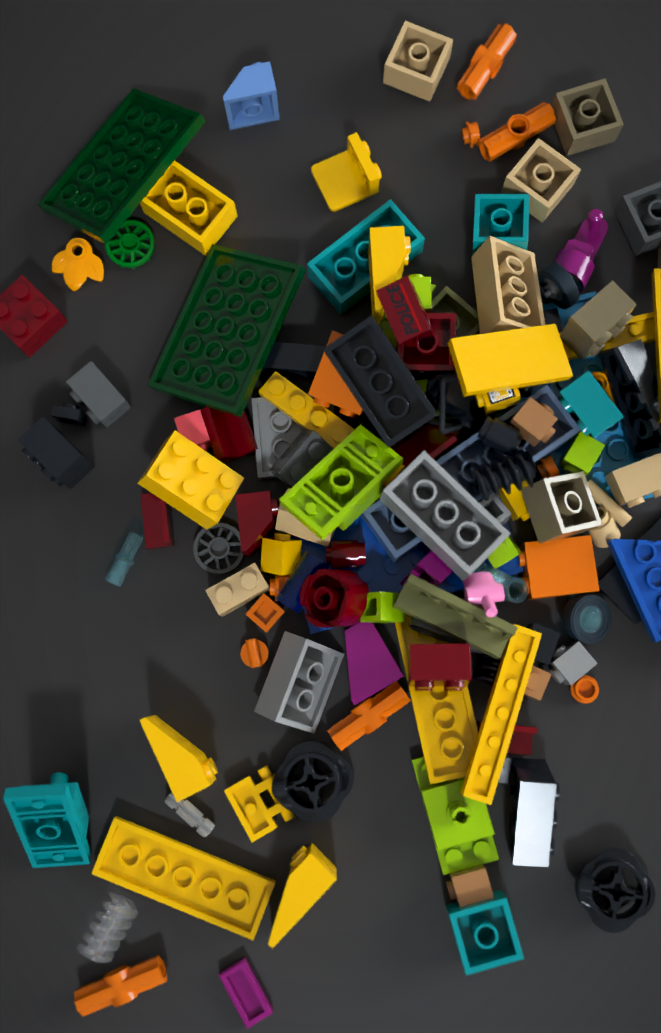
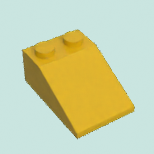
[368,226,411,326]
[139,715,218,802]
[268,843,337,948]

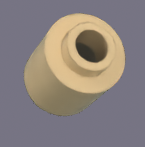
[588,507,621,548]

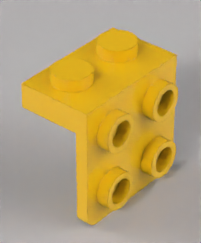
[311,132,382,212]

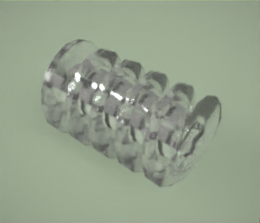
[77,892,138,963]

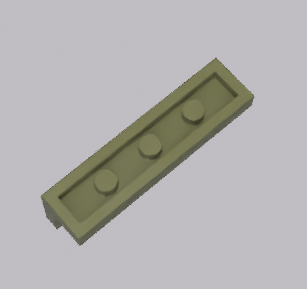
[393,574,518,659]

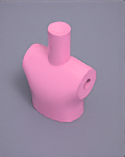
[463,572,505,617]

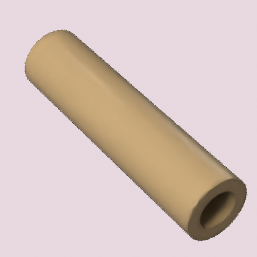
[587,479,632,527]

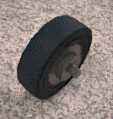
[538,262,580,309]

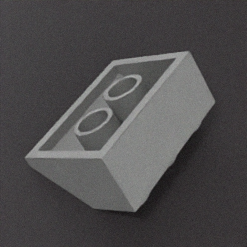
[254,631,344,734]

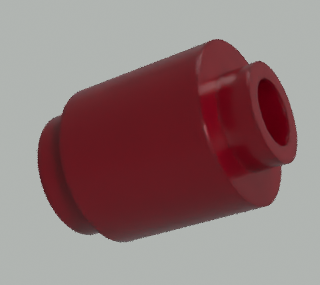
[325,539,366,569]

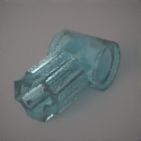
[473,562,528,603]

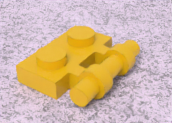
[224,765,295,842]

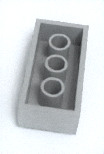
[380,451,511,581]

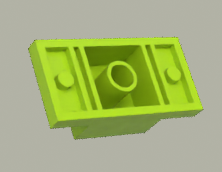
[279,424,403,541]
[411,756,499,875]

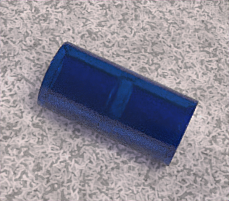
[275,551,329,614]

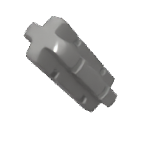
[165,792,215,837]

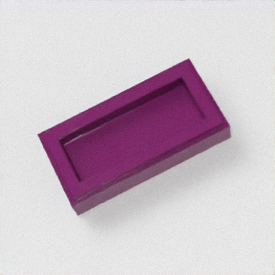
[218,956,273,1029]

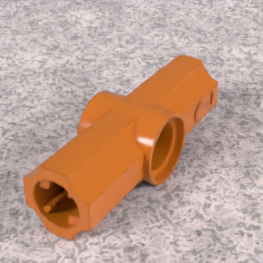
[457,23,517,100]
[478,102,556,162]
[327,681,411,751]
[74,955,167,1017]

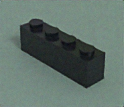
[599,339,661,459]

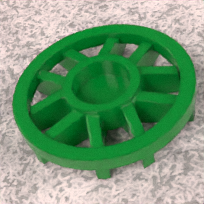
[105,220,155,269]

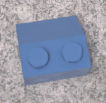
[223,61,280,130]

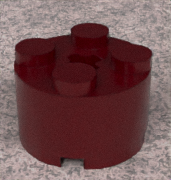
[300,569,369,628]

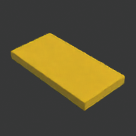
[448,324,573,397]

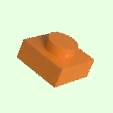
[245,593,285,633]

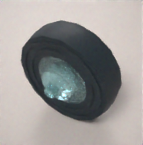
[562,593,611,644]

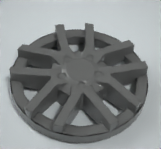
[193,523,244,574]

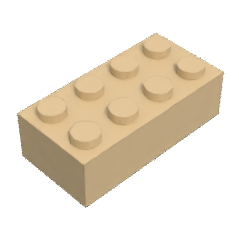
[471,236,545,334]

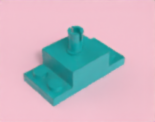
[3,772,92,868]

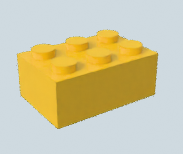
[140,160,237,256]
[137,430,244,530]

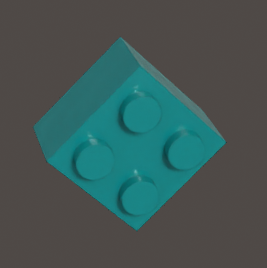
[472,194,530,256]
[559,370,624,438]
[445,890,524,975]

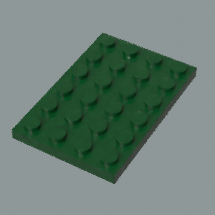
[37,88,206,244]
[148,244,306,418]

